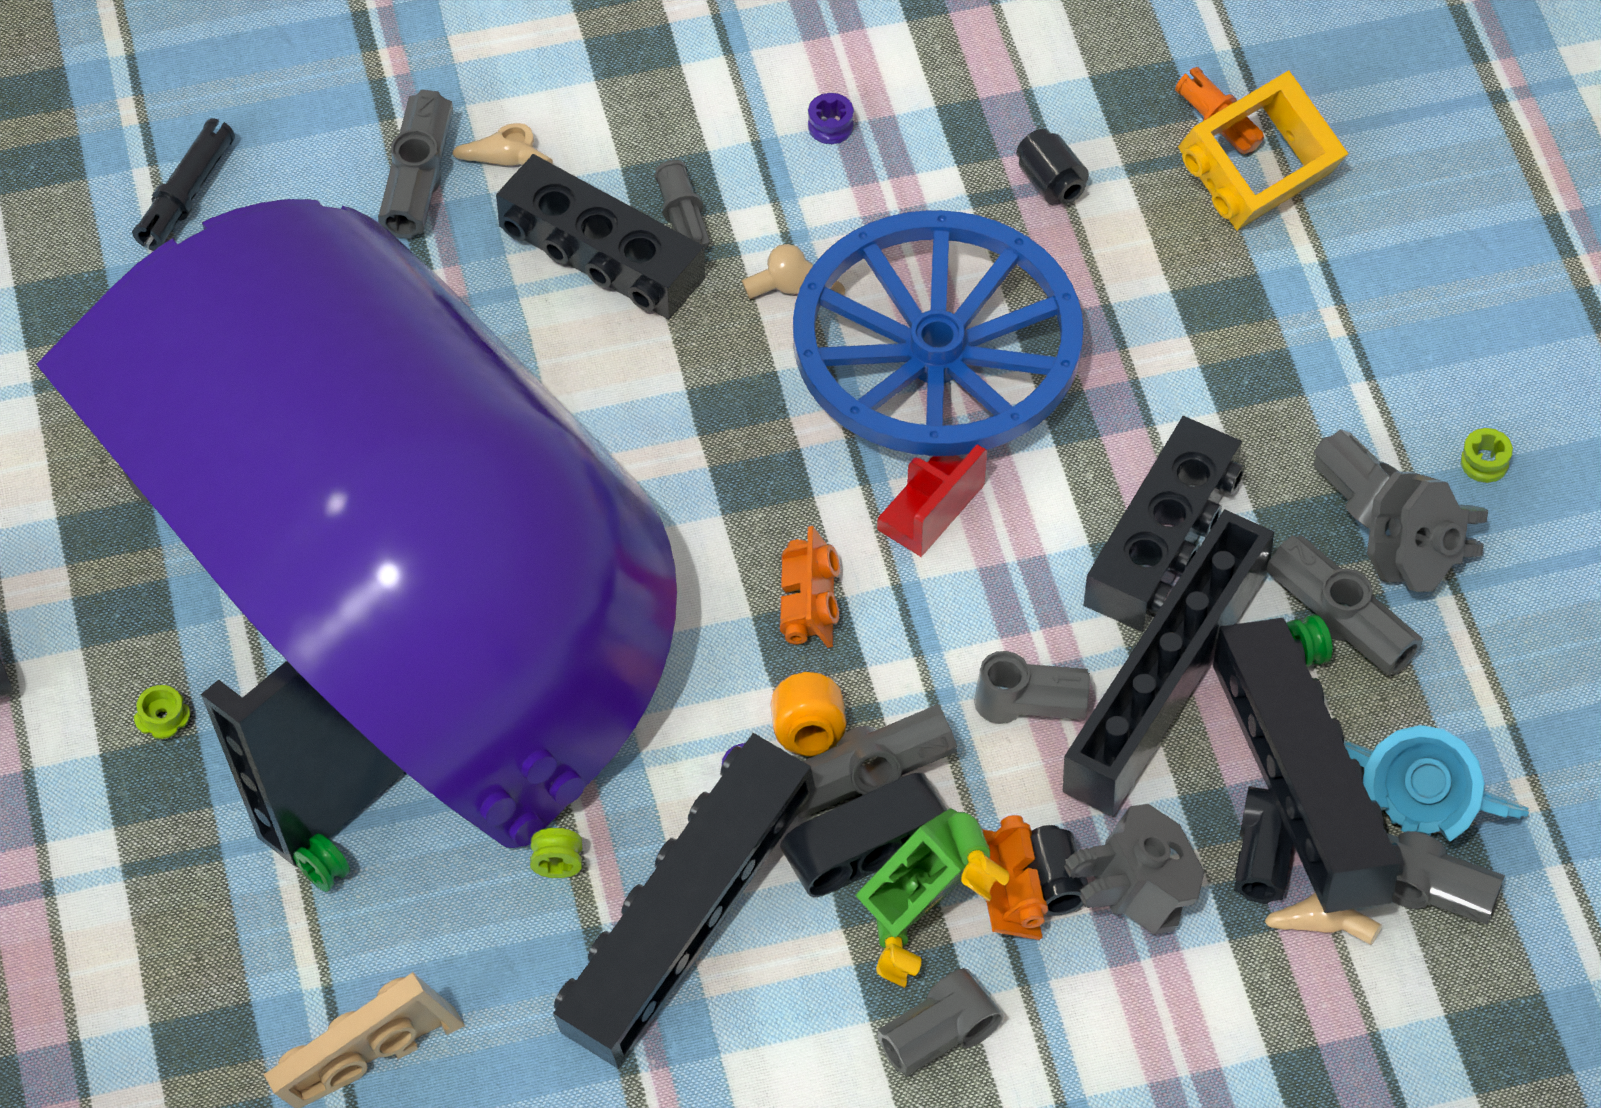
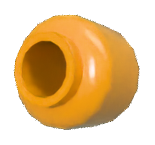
[770,672,847,756]

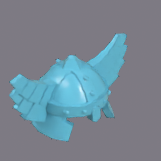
[1344,725,1529,842]

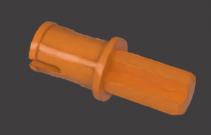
[1175,67,1264,155]

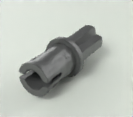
[654,160,709,249]

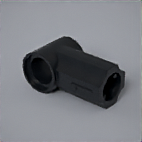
[1234,786,1294,904]

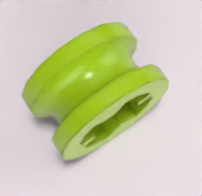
[1460,428,1513,483]
[530,828,583,878]

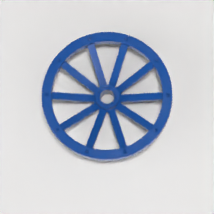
[793,210,1083,456]

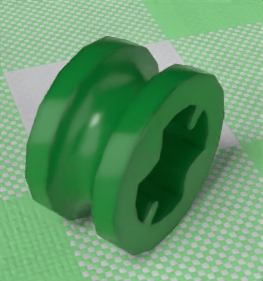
[1286,614,1333,668]
[294,833,350,892]

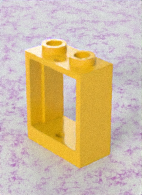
[1178,70,1349,231]

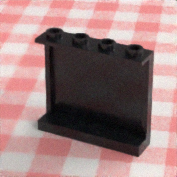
[201,661,405,866]

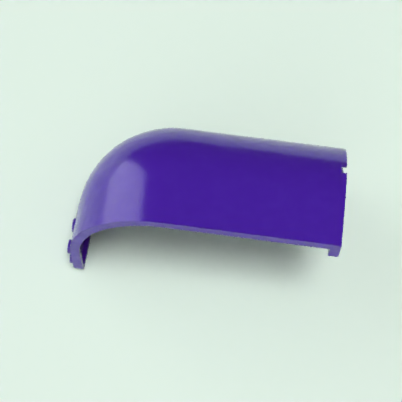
[36,199,677,848]

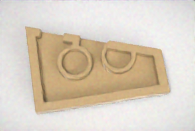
[263,972,465,1108]

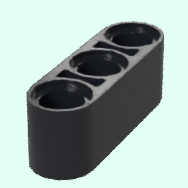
[780,773,947,897]

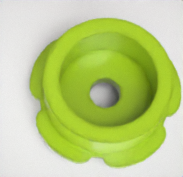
[134,685,190,739]

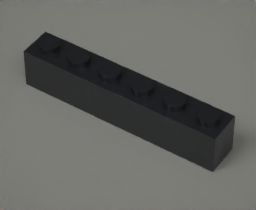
[1062,509,1274,816]
[1213,617,1404,913]
[553,733,816,1069]

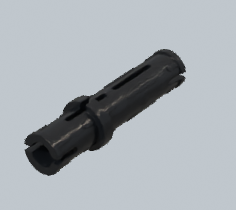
[132,118,235,251]

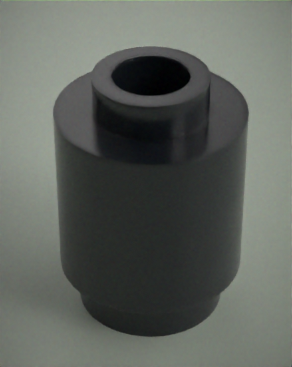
[1016,129,1089,205]
[1024,825,1089,916]

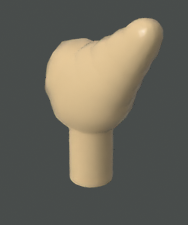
[452,123,553,166]
[741,244,845,299]
[1265,892,1382,945]

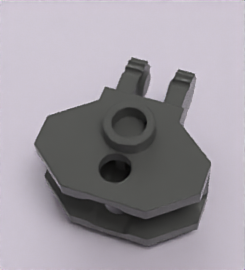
[1367,472,1488,592]
[1064,804,1205,935]

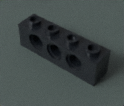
[496,154,705,320]
[1083,416,1245,632]

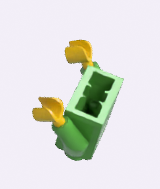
[855,808,1010,988]

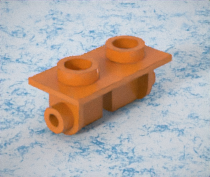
[780,526,840,648]
[982,815,1048,940]

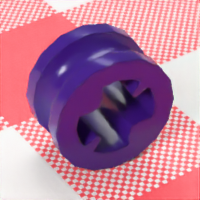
[808,93,854,145]

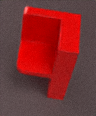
[877,444,987,557]

